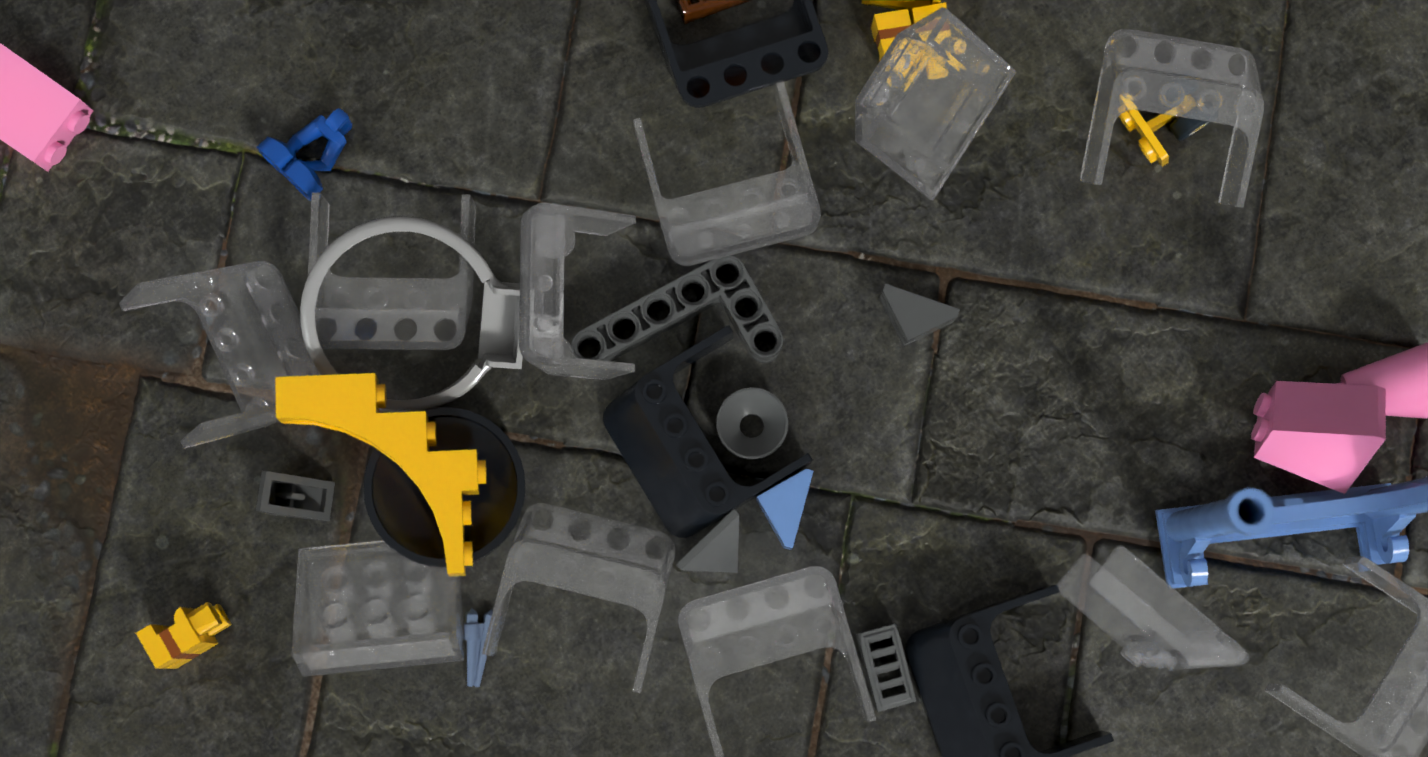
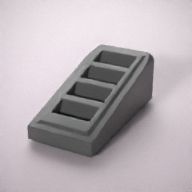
[856,623,916,712]

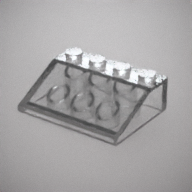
[292,540,464,677]

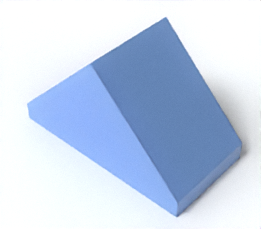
[756,469,813,550]

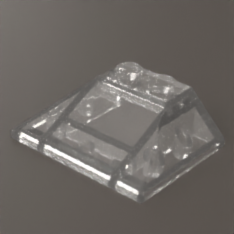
[855,7,1017,201]

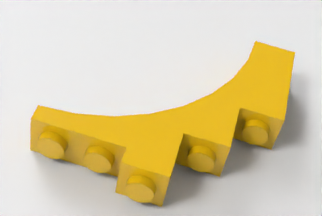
[275,373,487,577]

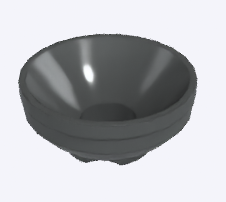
[716,387,788,460]

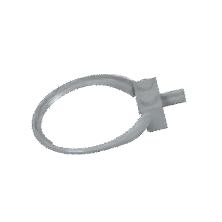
[300,216,563,412]

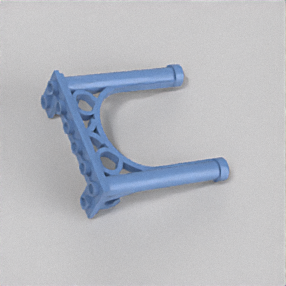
[1155,477,1428,589]

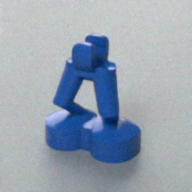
[256,108,352,201]

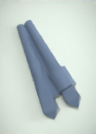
[464,608,497,687]

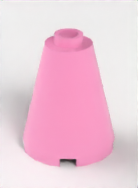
[1335,342,1428,419]

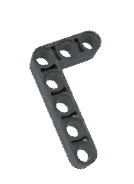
[571,254,783,370]

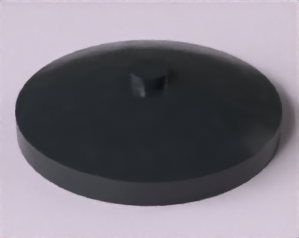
[363,407,525,568]

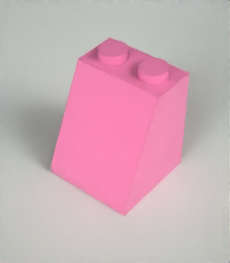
[0,43,94,172]
[1251,381,1386,494]

